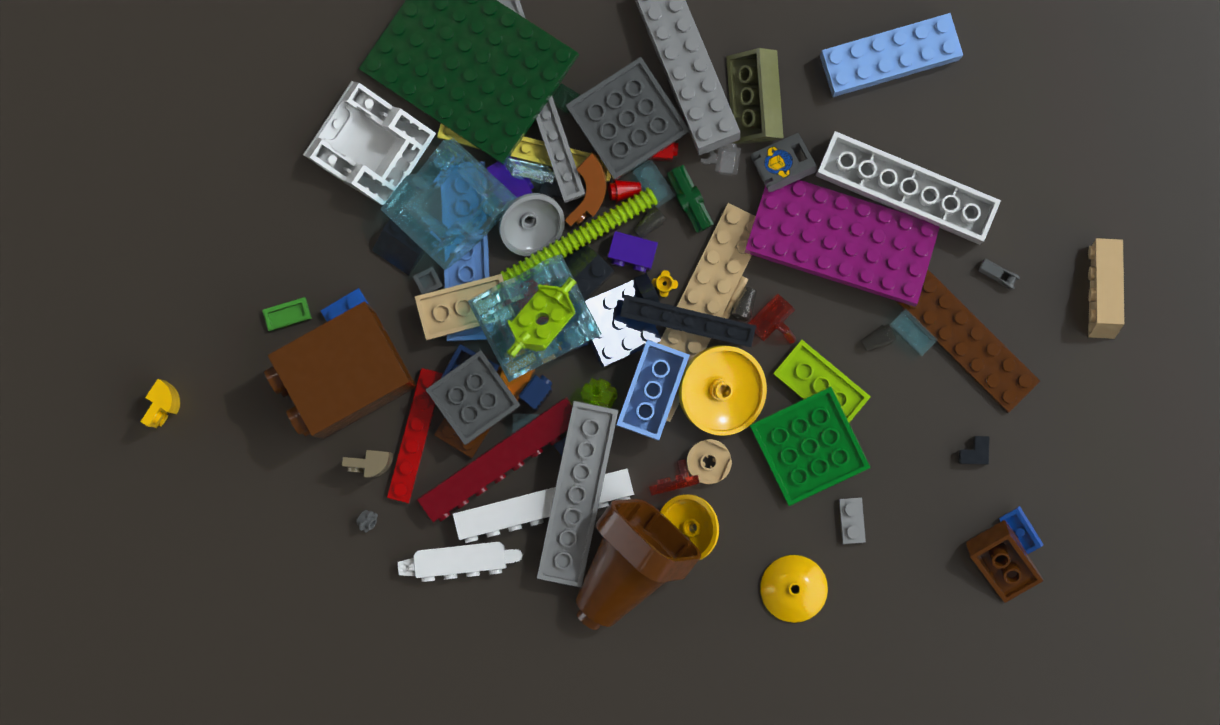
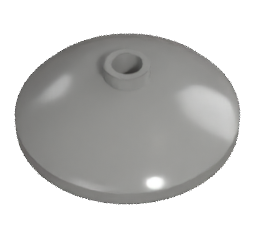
[499,193,565,256]

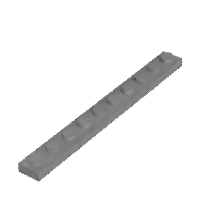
[497,0,586,203]

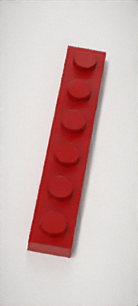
[387,368,443,503]

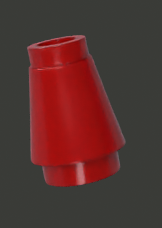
[608,180,642,202]

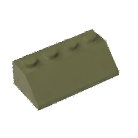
[726,48,784,144]

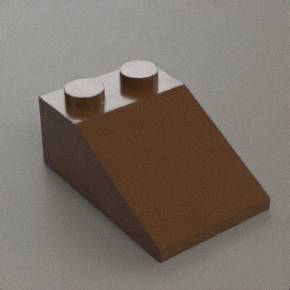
[966,520,1044,603]

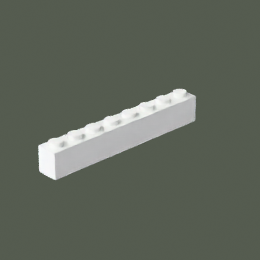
[453,469,634,543]

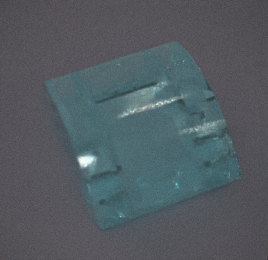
[381,138,517,270]
[468,254,602,382]

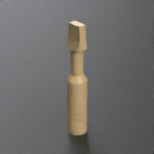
[722,276,749,319]

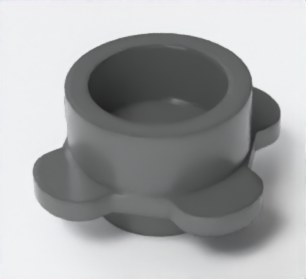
[357,510,378,533]

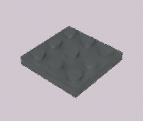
[426,350,521,445]

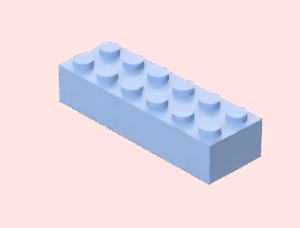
[820,13,963,97]

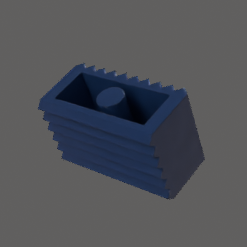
[518,375,553,410]

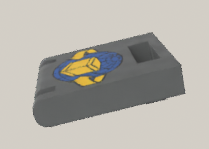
[750,133,818,192]

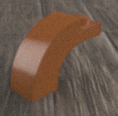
[565,151,607,226]

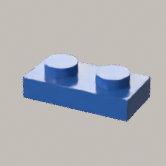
[321,288,369,322]
[999,506,1044,554]

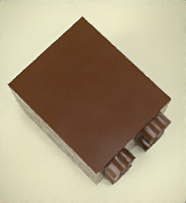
[264,301,416,439]

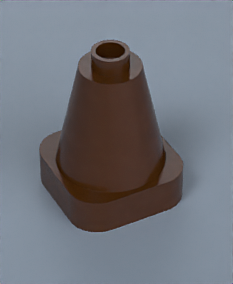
[576,499,701,630]

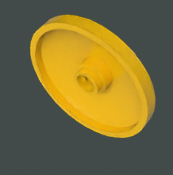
[679,345,767,436]

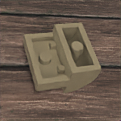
[342,450,393,478]

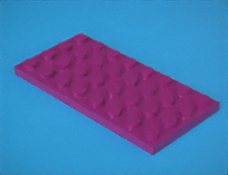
[744,180,940,307]

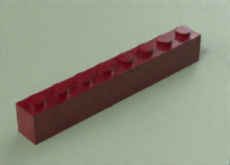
[418,396,573,522]

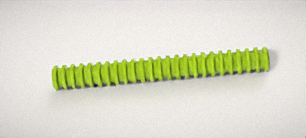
[500,187,658,289]

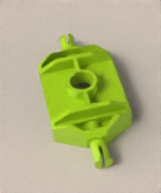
[506,277,576,358]

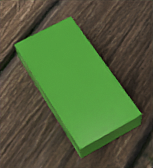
[262,297,312,332]

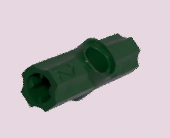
[667,165,714,233]

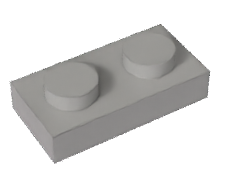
[839,497,866,544]

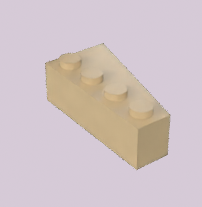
[1088,238,1124,339]

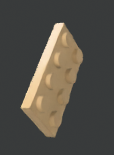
[415,274,513,341]

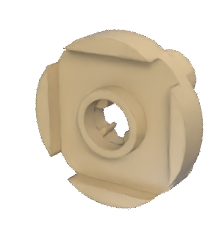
[687,439,732,484]

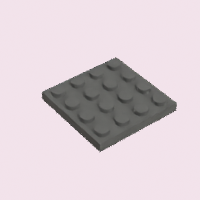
[566,57,690,181]

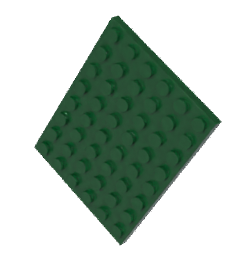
[359,0,579,165]

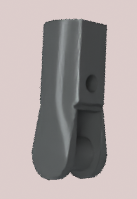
[978,258,1020,290]

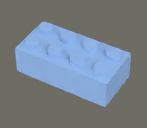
[616,340,690,441]

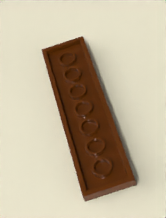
[896,269,1040,413]

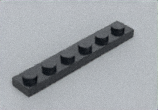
[620,294,756,347]

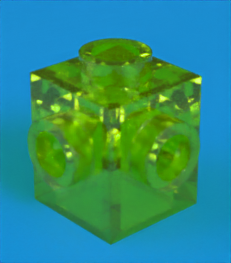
[581,378,618,408]

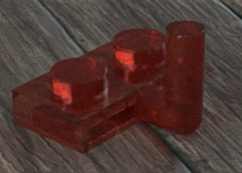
[748,294,796,344]
[649,459,700,496]

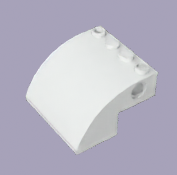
[303,81,436,208]

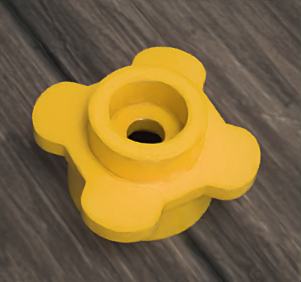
[652,270,678,297]

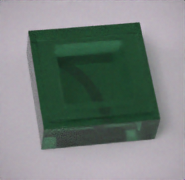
[553,83,580,114]

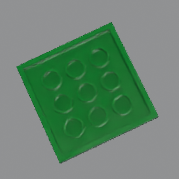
[750,386,871,506]

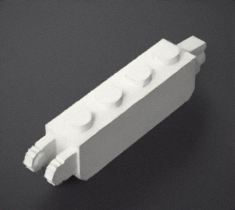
[398,541,523,582]

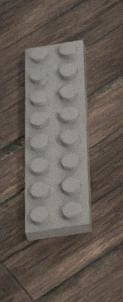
[537,401,618,587]

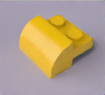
[140,379,180,428]

